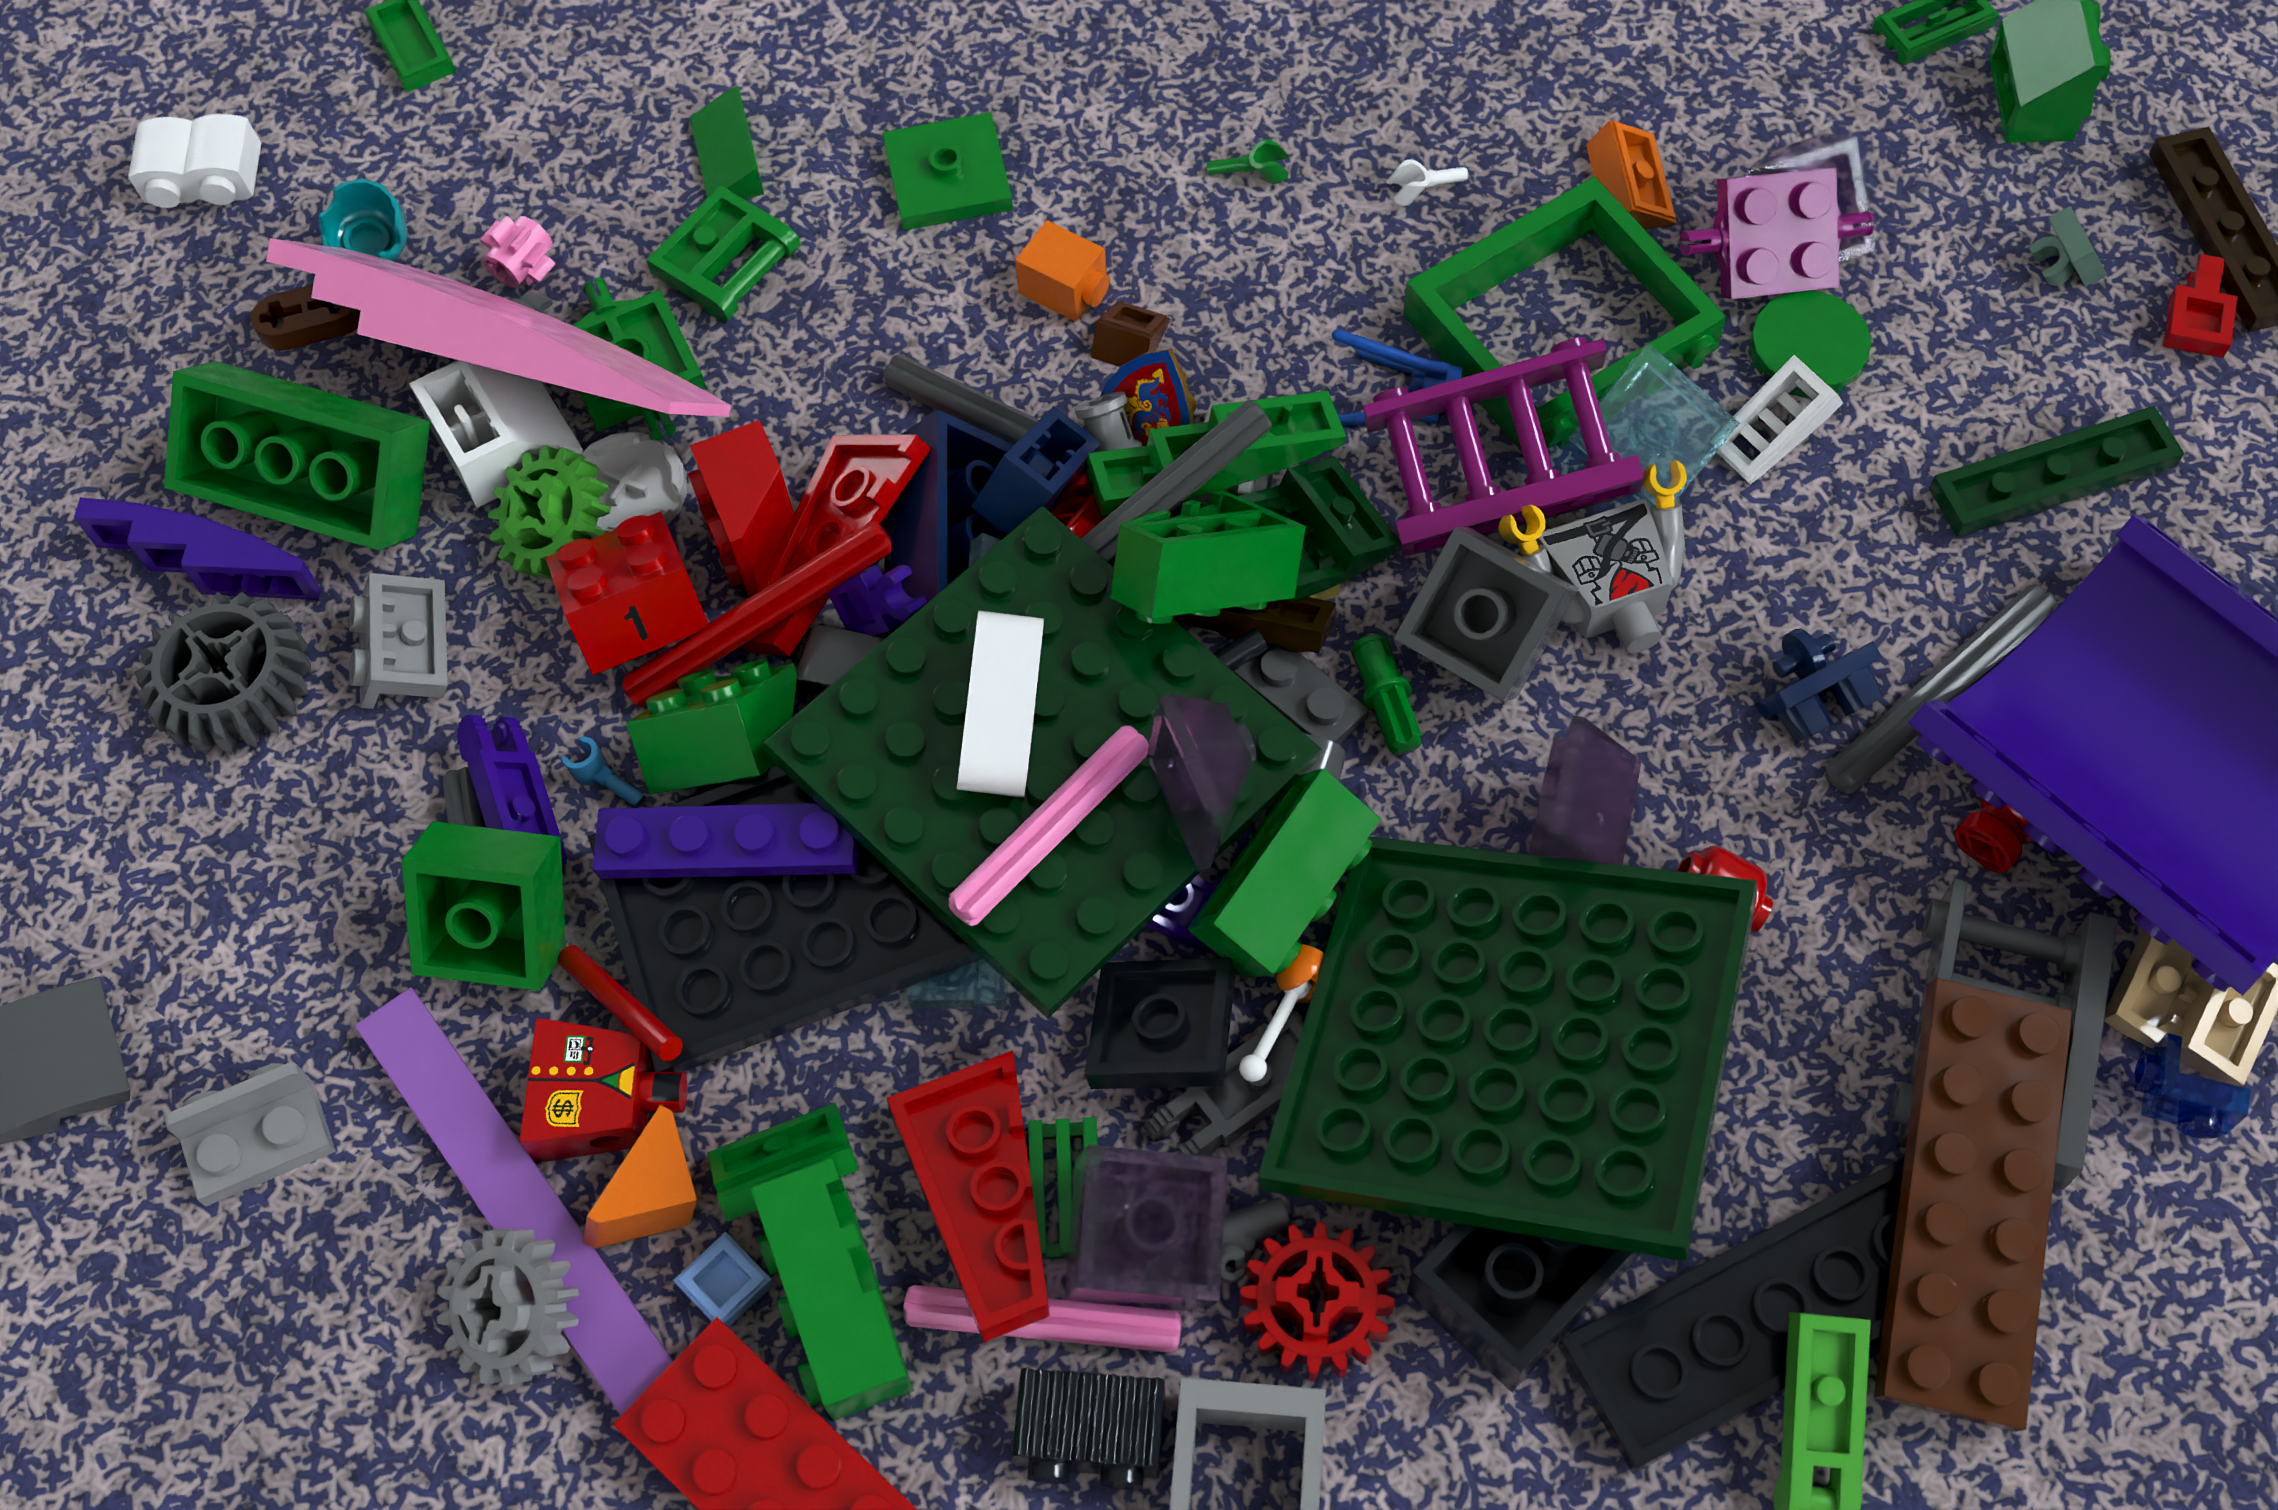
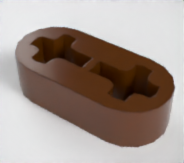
[251,284,361,351]

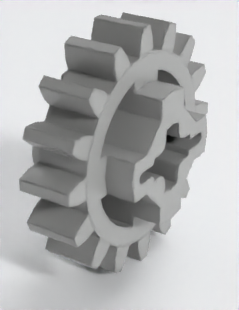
[437,1228,579,1386]

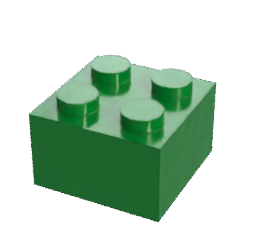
[402,821,566,991]

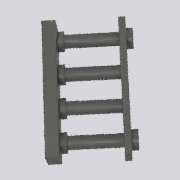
[1890,878,2118,1190]

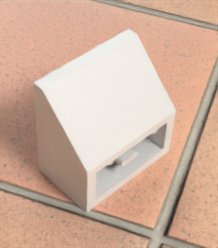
[409,360,583,508]

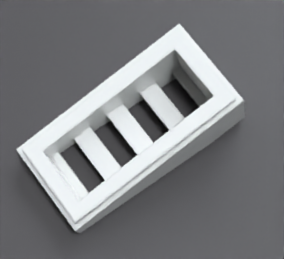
[1707,355,1843,484]

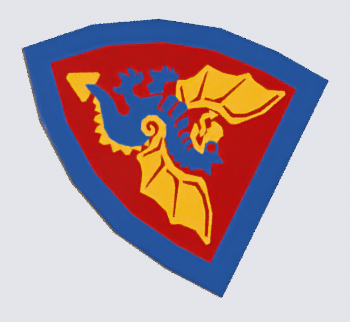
[1100,348,1197,446]

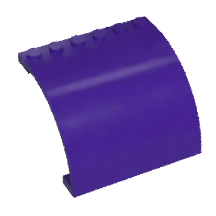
[1908,515,2278,996]

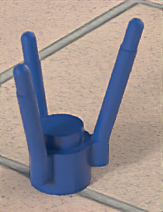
[1331,329,1463,426]

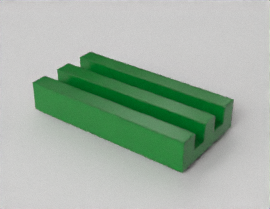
[1872,0,1999,66]
[1028,1117,1103,1259]

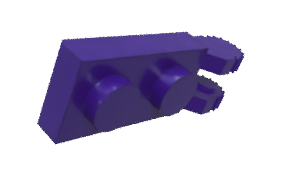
[456,715,568,868]

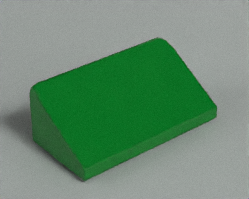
[690,86,764,199]

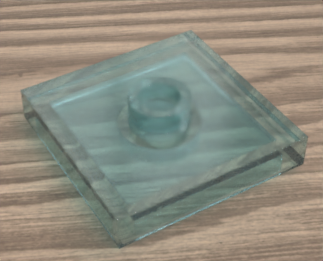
[1568,344,1740,507]

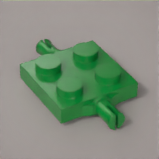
[571,278,706,441]

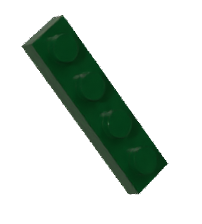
[1929,406,2185,537]

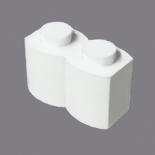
[128,114,261,208]

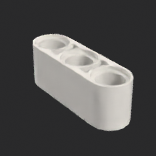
[957,610,1044,798]

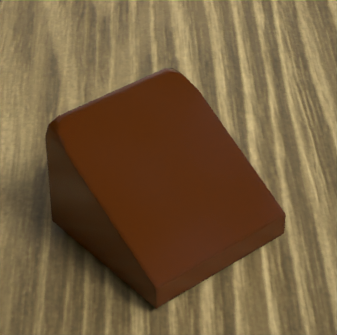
[1091,301,1170,367]

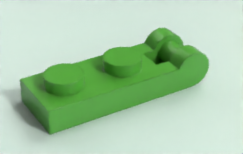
[1773,1311,1871,1510]

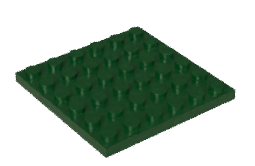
[764,506,1322,1019]
[1258,836,1757,1261]

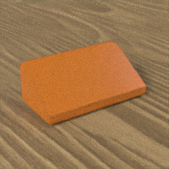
[1586,120,1677,229]

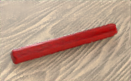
[621,521,892,707]

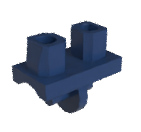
[1755,628,1883,743]

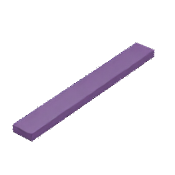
[354,987,673,1416]

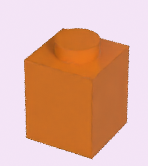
[1015,220,1110,322]

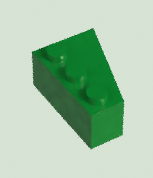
[1110,490,1306,624]
[750,1158,914,1421]

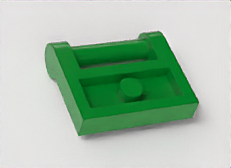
[646,185,801,323]

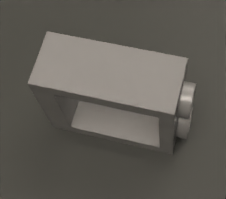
[1170,1377,1326,1510]

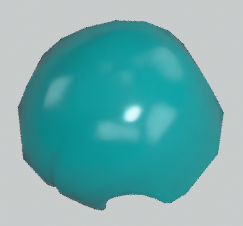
[319,178,408,262]

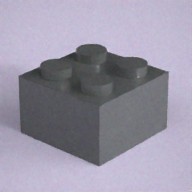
[1394,527,1579,702]

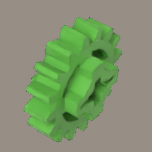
[488,445,611,580]

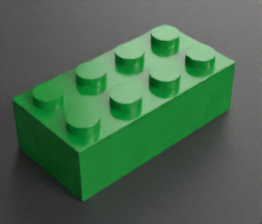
[164,361,430,551]

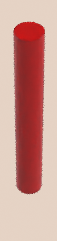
[558,945,683,1061]

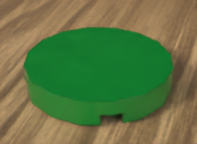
[1749,290,1872,399]

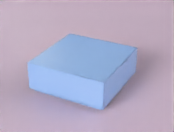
[673,1232,774,1328]

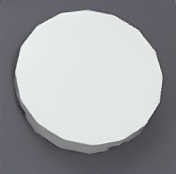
[580,431,687,533]

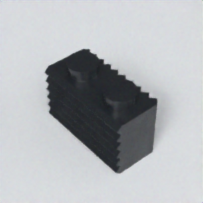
[1012,1367,1166,1490]

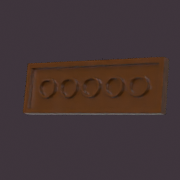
[1874,978,2072,1432]

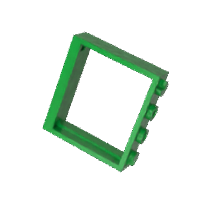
[1403,176,1726,452]

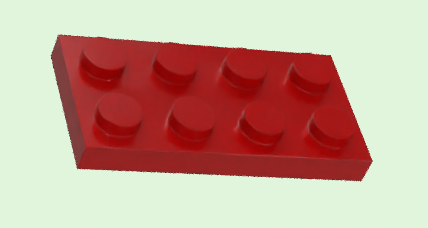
[613,1317,917,1510]

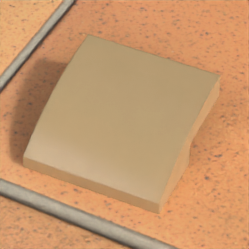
[2104,930,2278,1088]

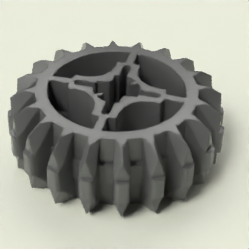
[134,592,312,755]

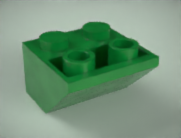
[1988,0,2111,143]
[626,659,797,795]

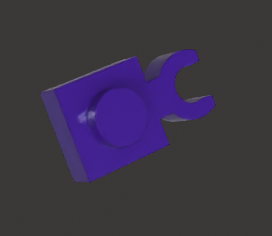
[827,565,927,636]

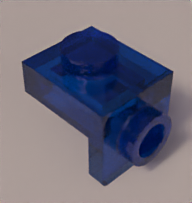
[2133,1033,2250,1139]

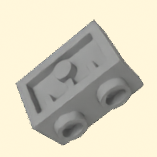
[349,573,448,709]
[163,1062,336,1207]

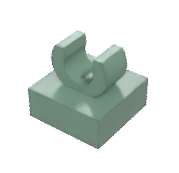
[2029,206,2108,286]

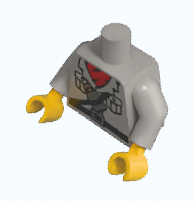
[1498,460,1687,653]

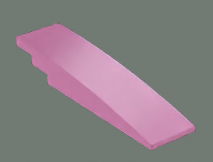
[266,238,731,417]

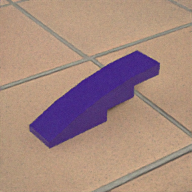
[74,497,321,600]

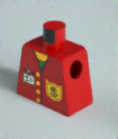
[519,1019,688,1162]

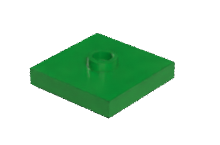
[882,112,1013,231]

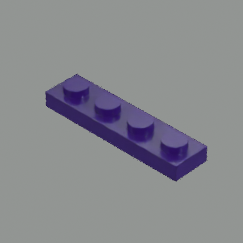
[592,803,859,879]

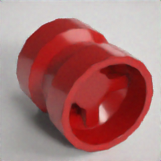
[1954,799,2034,873]

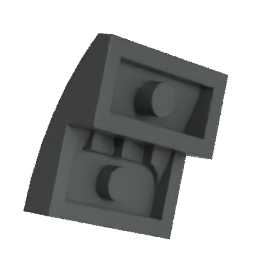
[0,977,130,1145]

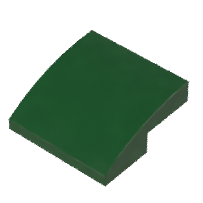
[1237,456,1401,603]

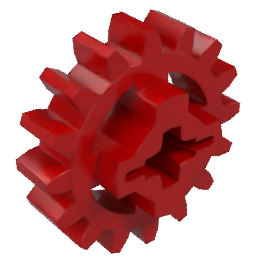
[1240,1221,1395,1382]

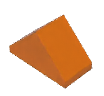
[582,1105,697,1249]

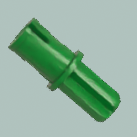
[1351,634,1422,755]

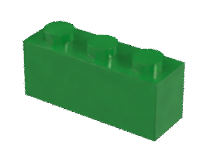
[1187,768,1381,978]

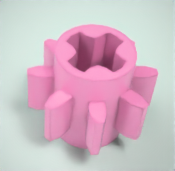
[480,216,555,288]

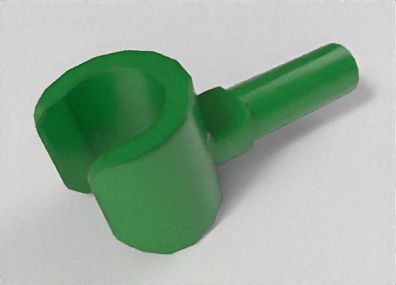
[1207,139,1289,184]

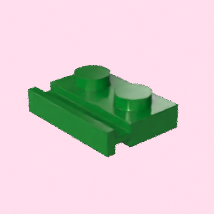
[707,1103,859,1222]

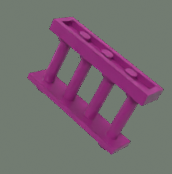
[1363,337,1645,557]

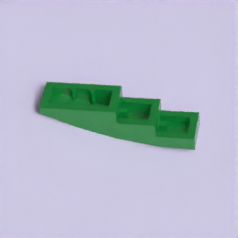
[1086,391,1347,516]

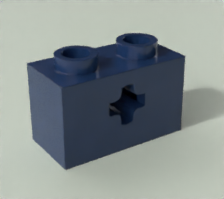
[970,406,1101,535]

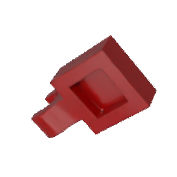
[2163,254,2237,358]

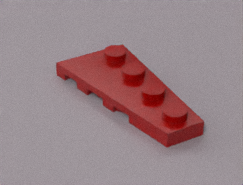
[740,435,931,656]
[886,1050,1050,1343]

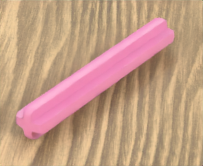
[948,725,1149,926]
[903,1285,1182,1353]

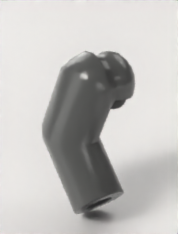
[1205,1197,1290,1284]

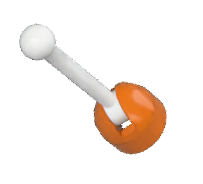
[1239,944,1325,1082]

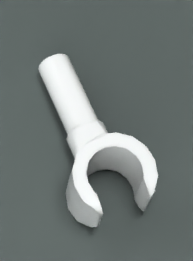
[1386,159,1468,206]

